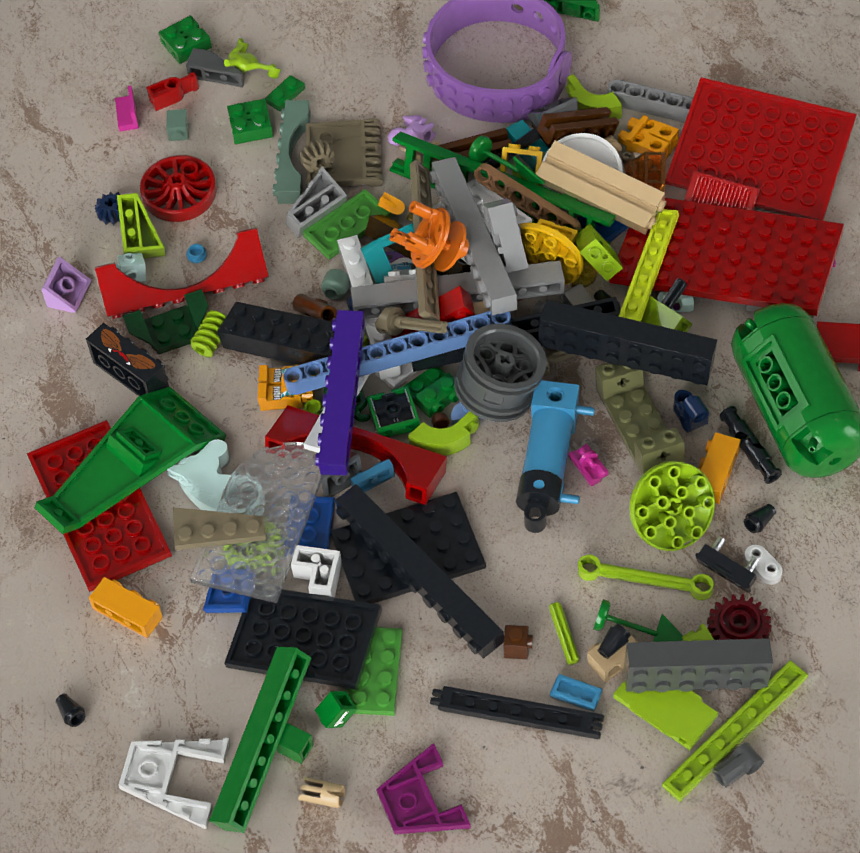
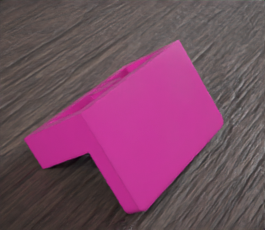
[115,85,139,132]

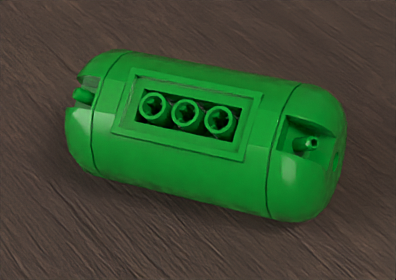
[731,303,860,478]

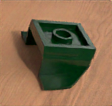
[123,289,208,355]

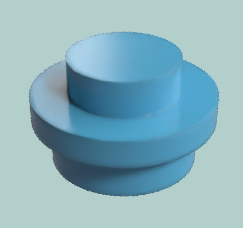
[186,244,207,263]

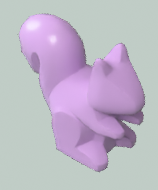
[387,115,436,146]

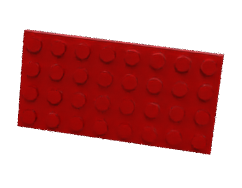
[27,420,172,592]

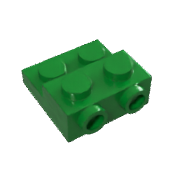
[403,367,459,418]

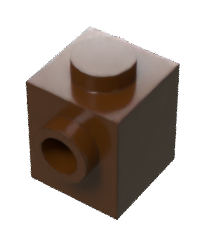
[504,625,533,659]

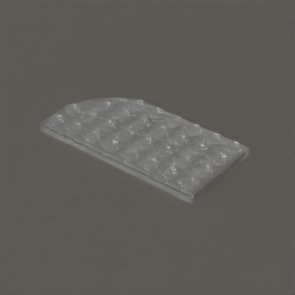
[190,442,321,603]

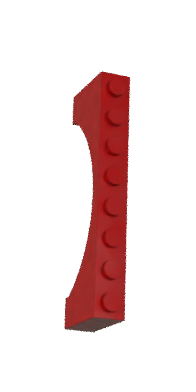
[95,227,269,319]
[265,405,447,505]

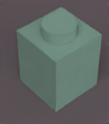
[166,109,189,141]

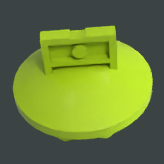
[629,461,715,551]

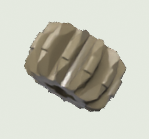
[300,139,335,174]

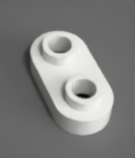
[744,545,783,585]

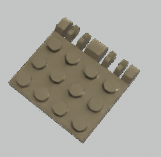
[306,119,383,187]

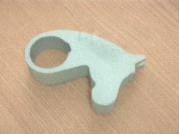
[167,439,266,516]

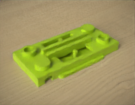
[613,680,718,751]

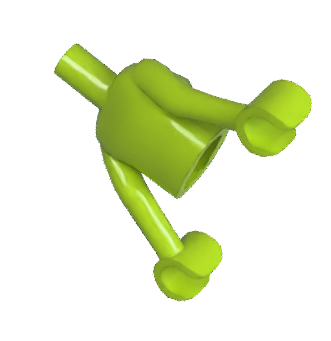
[224,38,281,78]

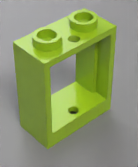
[575,224,623,281]

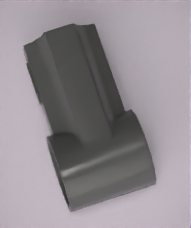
[713,742,764,788]

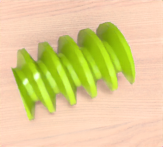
[191,310,226,358]

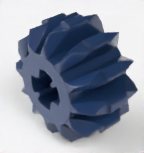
[95,191,121,225]

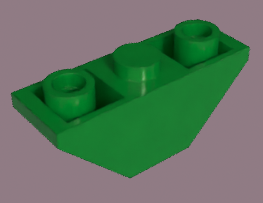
[544,0,600,22]

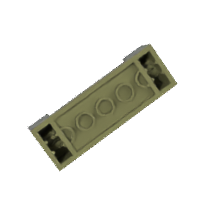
[595,363,685,476]

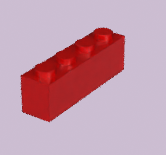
[392,286,475,338]

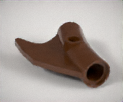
[292,294,337,322]

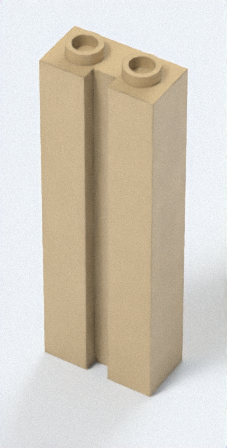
[536,141,666,235]

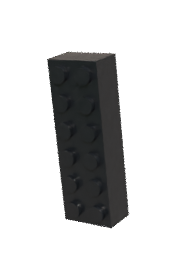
[217,301,335,365]

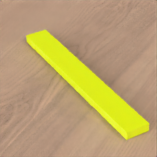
[619,209,679,322]

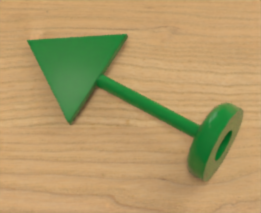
[469,135,545,184]
[593,599,683,642]

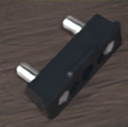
[695,536,759,593]

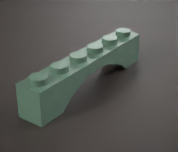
[273,100,311,204]

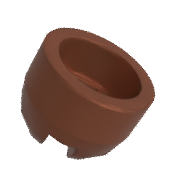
[431,412,450,429]

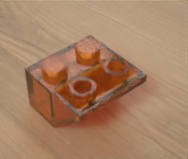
[624,152,666,193]

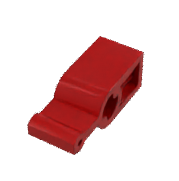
[146,72,199,111]

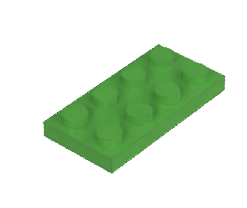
[303,189,392,260]
[349,627,403,716]

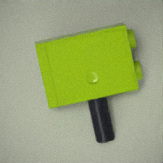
[641,278,693,332]

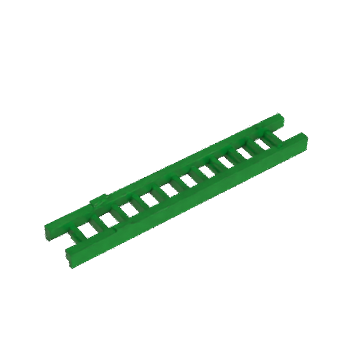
[390,131,616,245]

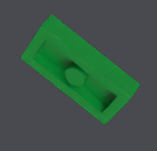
[265,75,305,112]

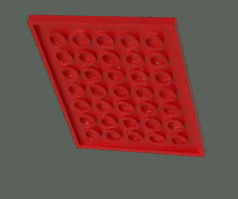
[665,77,857,221]

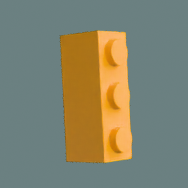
[698,432,741,504]
[88,577,163,638]

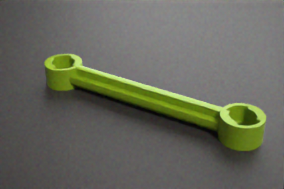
[578,554,714,600]

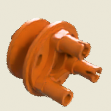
[389,200,469,272]

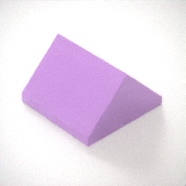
[41,256,92,313]

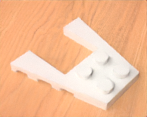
[119,738,230,829]

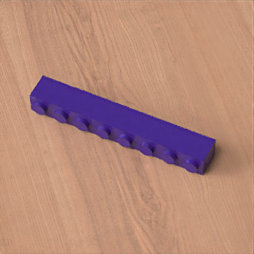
[315,310,365,476]

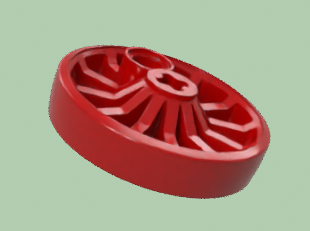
[140,155,216,222]

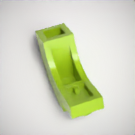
[565,74,622,120]
[408,411,479,456]

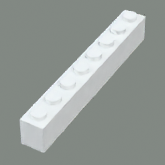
[337,235,401,380]

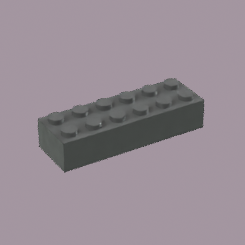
[624,638,773,693]

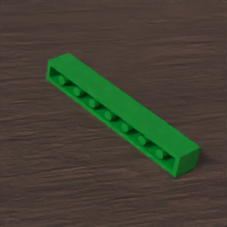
[209,647,311,833]

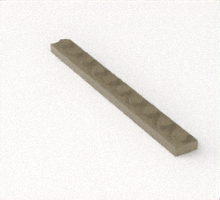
[410,160,440,321]

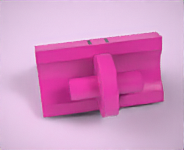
[568,444,609,486]

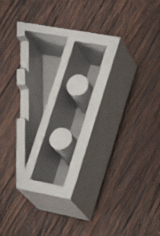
[285,166,347,238]
[483,198,529,273]

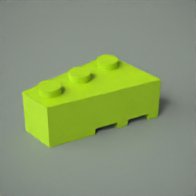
[117,193,165,259]

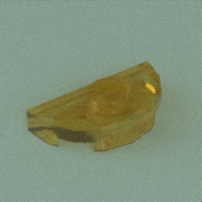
[572,256,597,288]

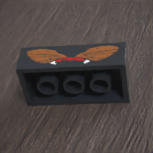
[86,323,169,396]

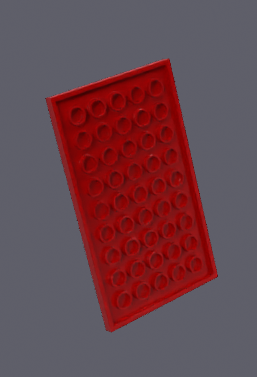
[609,198,844,316]

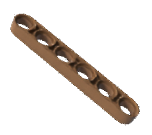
[474,163,581,232]

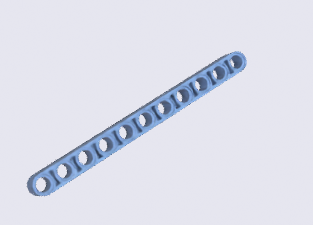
[283,311,512,395]

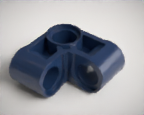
[673,390,710,433]

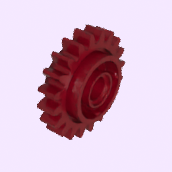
[707,594,772,640]

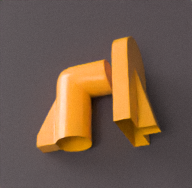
[377,192,405,215]

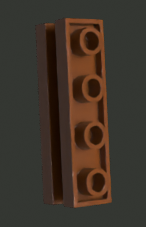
[537,107,619,145]
[433,128,512,162]

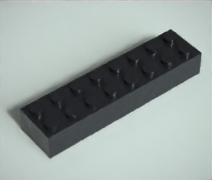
[538,300,717,386]

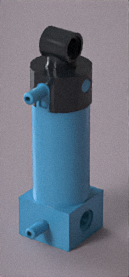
[516,380,595,533]

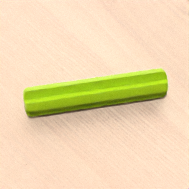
[549,602,579,665]

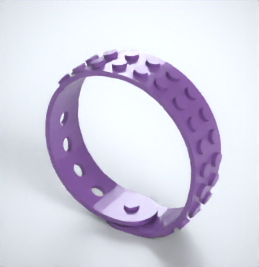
[422,0,572,123]

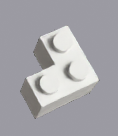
[291,545,342,597]

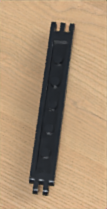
[430,686,605,739]

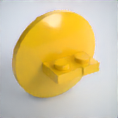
[519,219,584,285]

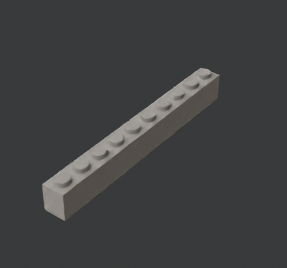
[429,157,517,316]
[351,261,564,319]

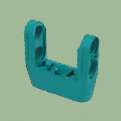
[360,223,440,284]

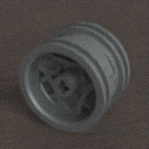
[454,324,547,422]

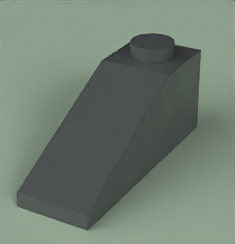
[186,48,244,87]

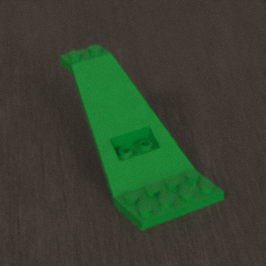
[34,387,226,534]

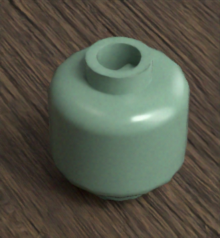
[321,269,350,300]

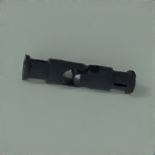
[719,406,782,484]

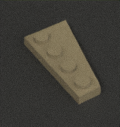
[173,507,266,550]

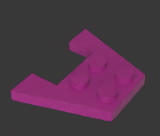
[376,743,471,835]

